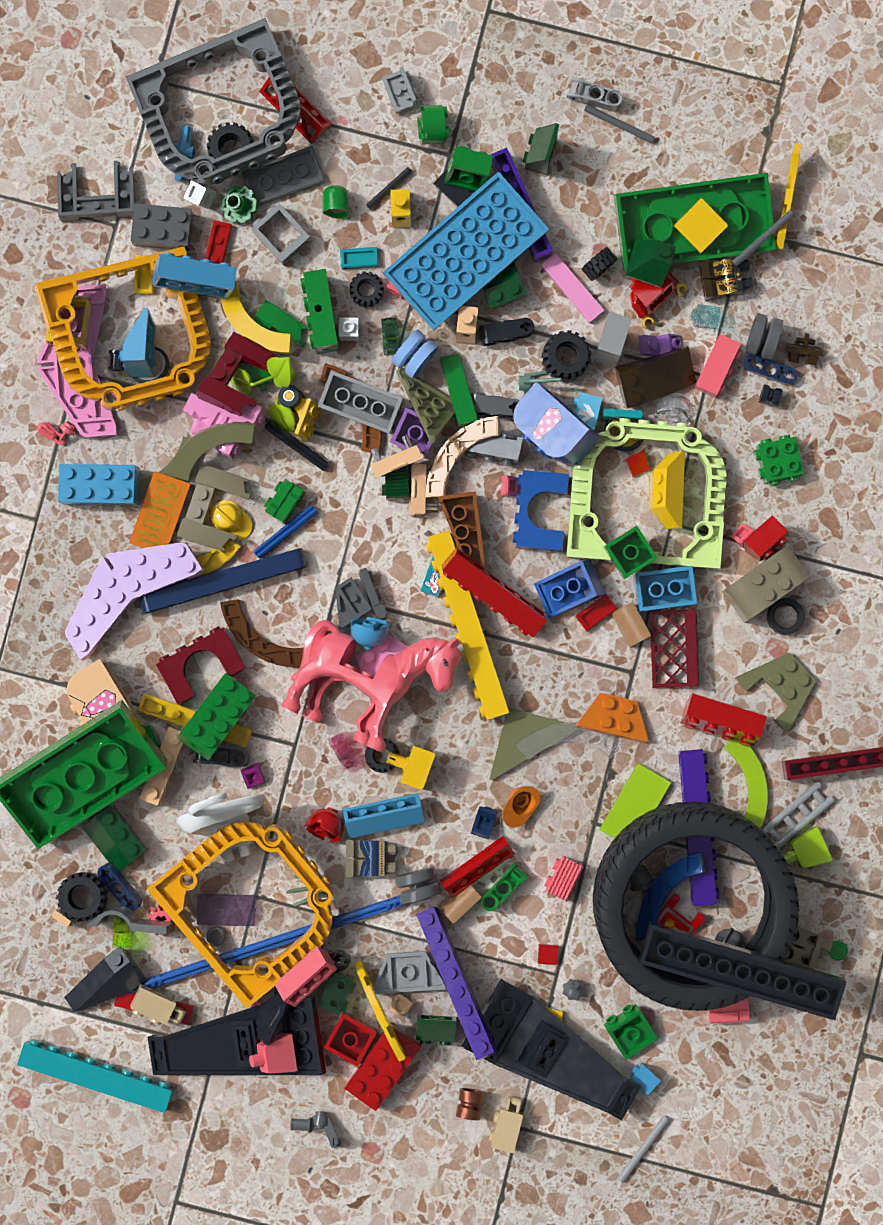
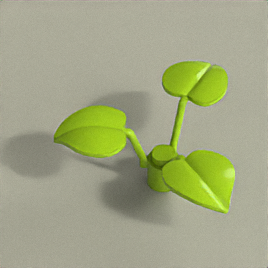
[231,357,296,432]

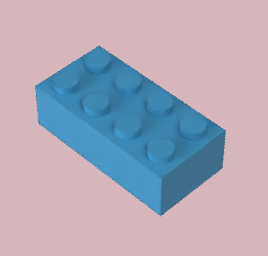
[152,252,237,299]
[58,464,140,506]

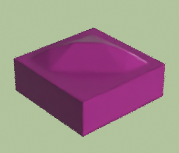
[241,763,265,789]

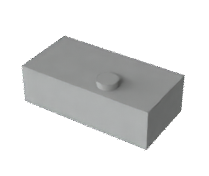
[593,312,632,369]
[318,370,404,434]

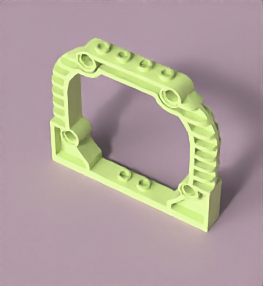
[566,418,727,569]

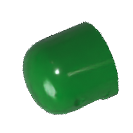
[322,185,350,219]

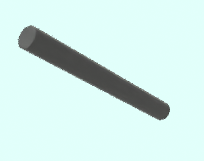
[584,104,655,144]
[732,210,795,267]

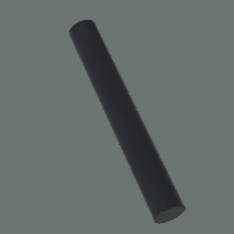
[366,167,413,210]

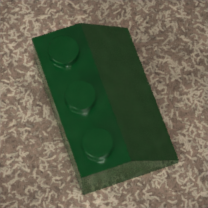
[83,804,148,872]

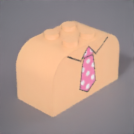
[67,659,145,727]

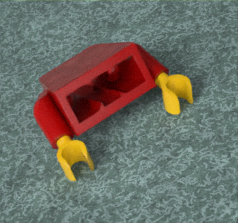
[628,271,688,329]

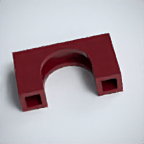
[156,626,247,705]

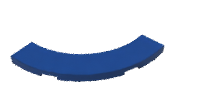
[636,853,705,940]

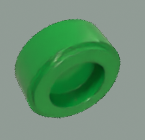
[828,941,848,961]

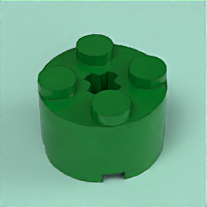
[417,105,449,144]

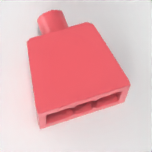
[249,1032,297,1073]

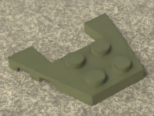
[735,653,816,733]

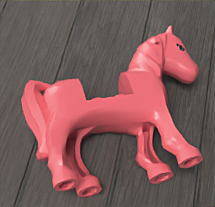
[281,620,462,753]

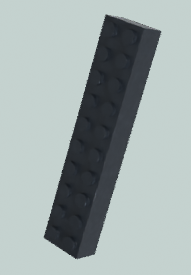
[639,921,847,1021]

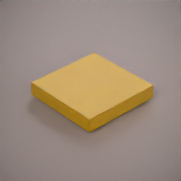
[674,198,728,253]

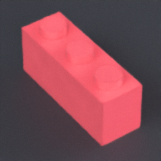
[694,334,742,398]
[275,946,337,1007]

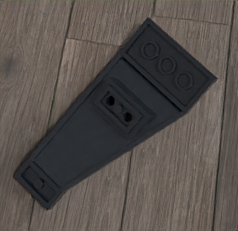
[461,979,641,1121]
[147,996,326,1075]

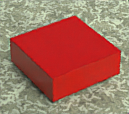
[538,944,558,965]

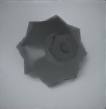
[562,979,585,1001]

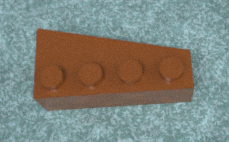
[438,491,486,569]

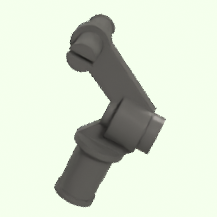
[290,1111,342,1149]

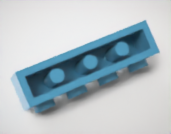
[343,793,425,838]

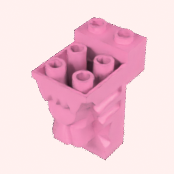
[183,393,266,460]

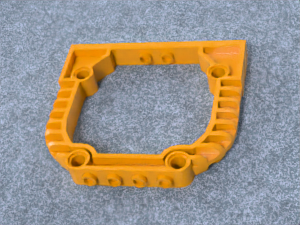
[35,247,211,411]
[147,821,333,1009]

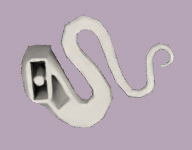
[176,793,265,862]

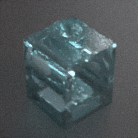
[691,304,720,329]

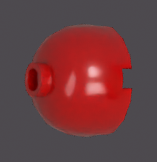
[304,807,344,843]

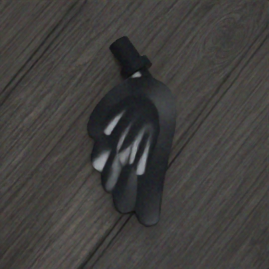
[255,986,289,1046]

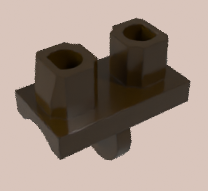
[786,333,823,365]

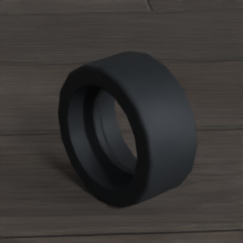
[767,598,805,635]

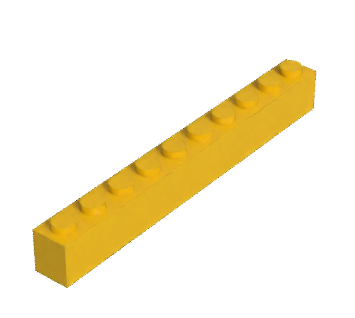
[425,530,509,721]

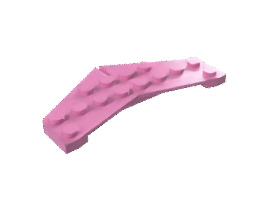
[36,284,117,438]

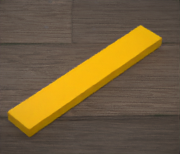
[137,693,253,748]

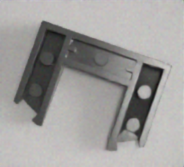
[57,161,136,222]

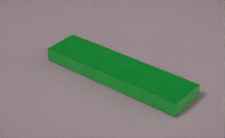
[440,354,478,427]

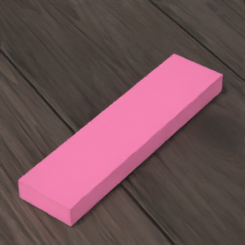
[541,253,604,323]

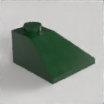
[625,240,676,288]

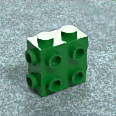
[754,435,804,486]

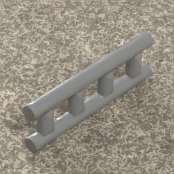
[761,781,835,849]

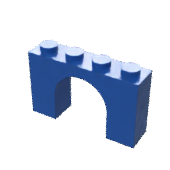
[513,470,569,552]

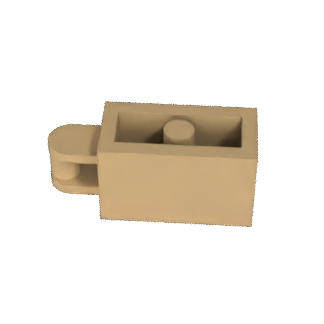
[130,984,186,1025]
[488,1096,523,1154]

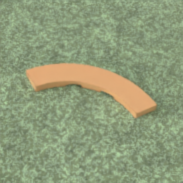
[426,416,500,498]

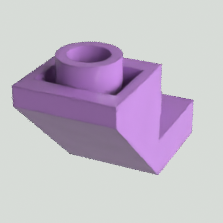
[639,333,682,356]

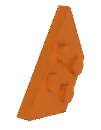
[575,693,648,743]

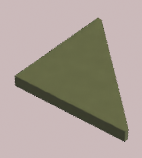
[396,367,455,444]
[489,708,579,780]

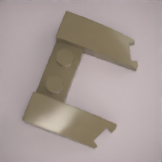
[177,464,251,552]

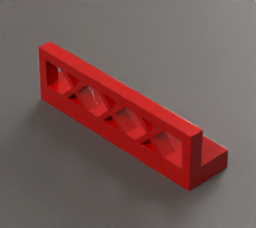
[259,77,332,144]
[440,836,515,898]

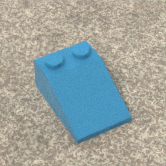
[119,308,156,377]

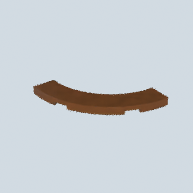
[220,599,304,667]

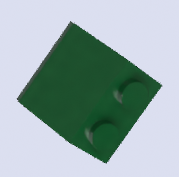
[416,1015,456,1045]

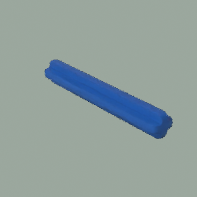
[254,505,318,559]

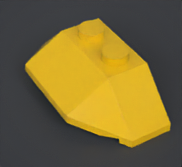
[649,451,685,529]

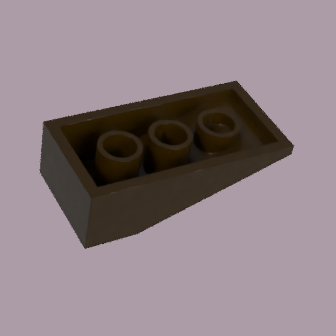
[615,346,697,409]

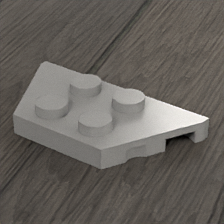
[373,951,446,994]

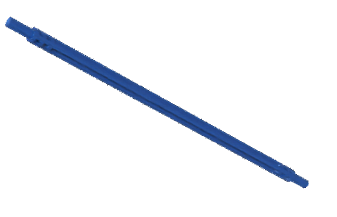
[128,895,405,994]

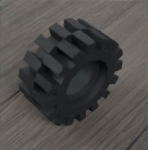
[582,247,617,281]
[349,271,384,308]
[365,738,399,773]

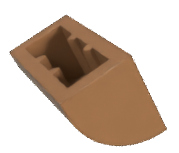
[611,602,651,648]
[438,885,482,924]

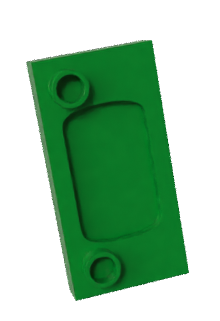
[613,172,776,271]
[0,700,167,849]

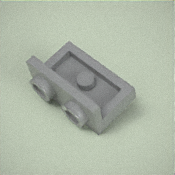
[382,66,419,114]

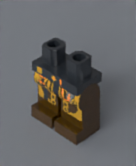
[699,257,753,301]

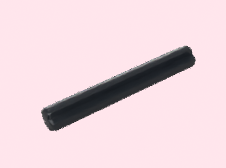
[264,420,329,471]

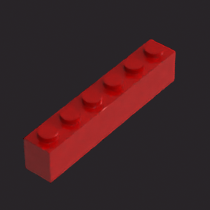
[442,547,548,637]

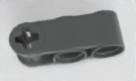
[470,393,520,419]

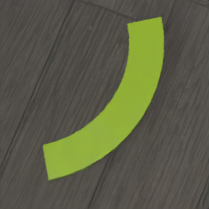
[724,739,768,829]

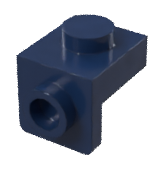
[470,806,498,840]

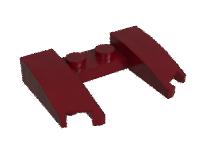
[197,332,277,416]

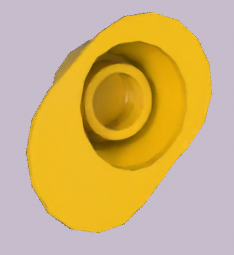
[210,500,252,541]

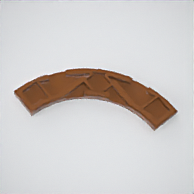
[320,363,382,455]

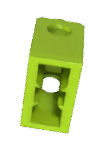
[783,826,833,868]

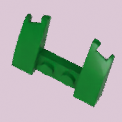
[239,300,306,391]

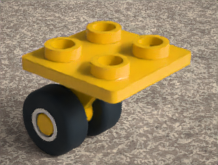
[278,385,321,442]

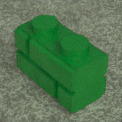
[264,479,305,525]

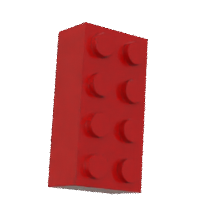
[680,693,767,747]
[344,1022,422,1111]

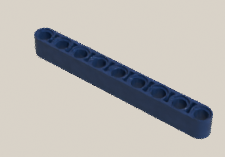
[139,548,307,614]

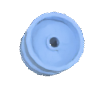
[392,330,439,379]

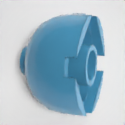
[351,617,390,650]

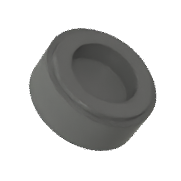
[206,926,226,946]

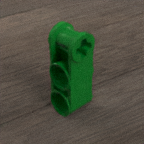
[480,861,529,911]

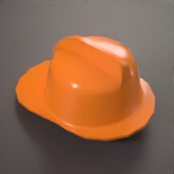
[502,786,541,828]

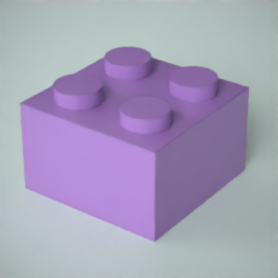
[390,407,432,458]

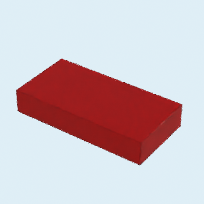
[575,594,617,632]

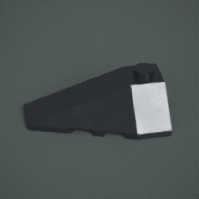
[64,946,147,1013]

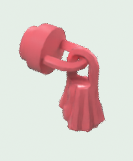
[37,421,76,445]

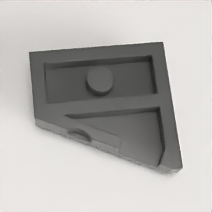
[335,577,372,629]

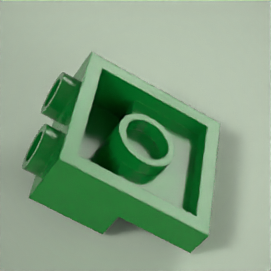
[603,1004,658,1060]

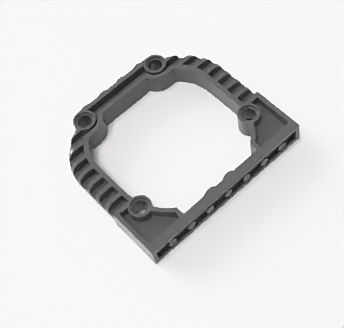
[126,18,301,186]

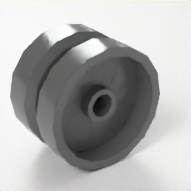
[745,313,784,360]
[394,866,442,904]

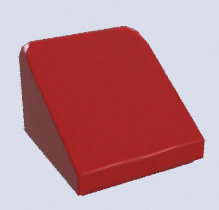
[625,451,650,477]

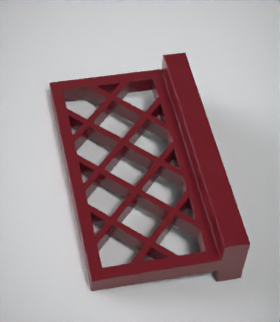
[650,609,699,688]

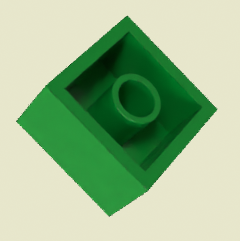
[444,146,493,192]
[603,525,658,579]

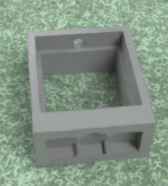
[251,203,311,266]

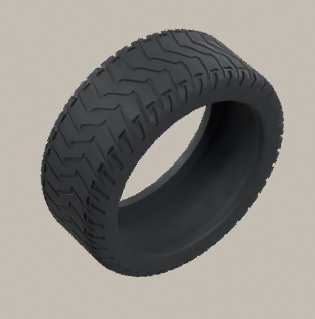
[592,801,800,1011]

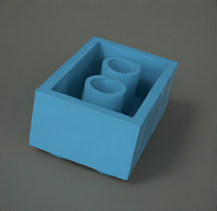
[633,566,697,613]

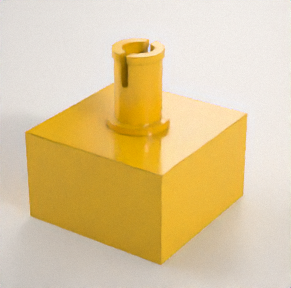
[386,745,435,790]

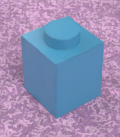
[629,1063,661,1095]

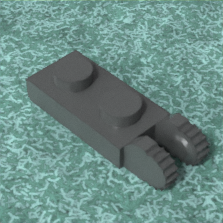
[358,568,387,619]

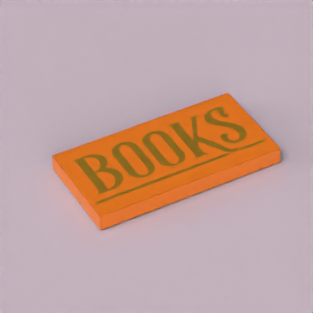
[129,471,191,548]

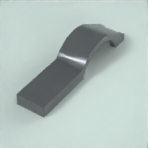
[88,906,175,935]

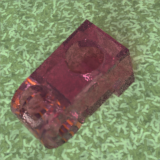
[328,731,359,770]

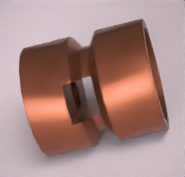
[456,1088,484,1121]

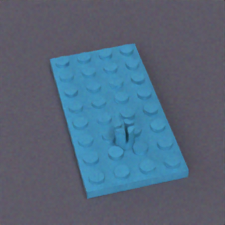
[383,172,549,331]

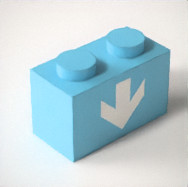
[572,392,602,430]

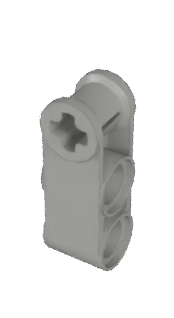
[566,77,623,112]

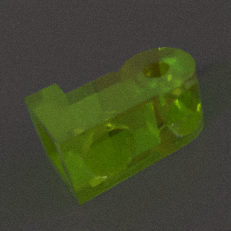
[112,915,133,948]

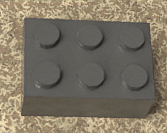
[130,203,194,251]

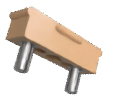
[371,435,425,478]
[409,462,438,517]

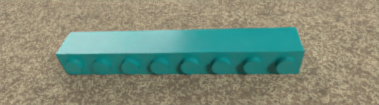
[17,1039,174,1113]

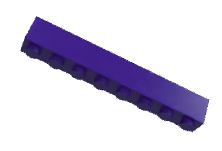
[678,749,720,906]
[416,906,498,1060]

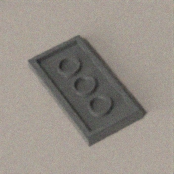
[242,146,325,206]

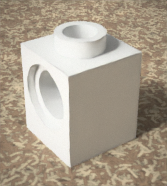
[184,180,217,209]
[339,318,359,341]

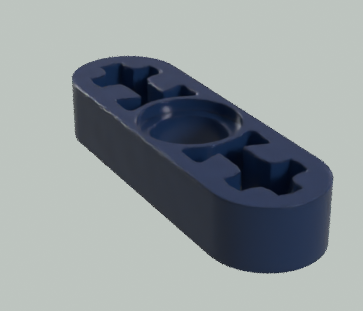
[743,354,798,386]
[98,863,142,911]

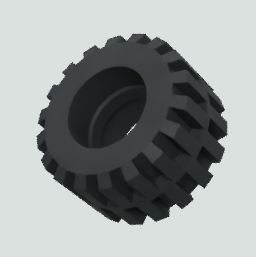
[206,122,254,159]
[541,330,591,382]
[56,872,108,922]

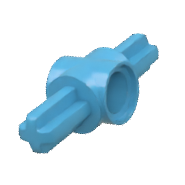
[175,126,195,182]

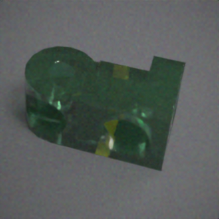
[381,317,400,355]

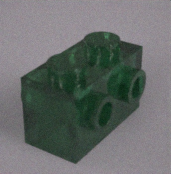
[318,972,356,1016]

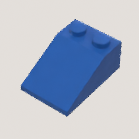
[534,559,606,618]

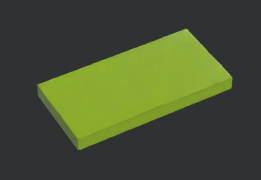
[599,763,671,838]

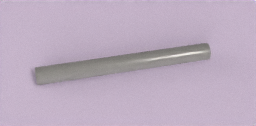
[617,1115,669,1183]

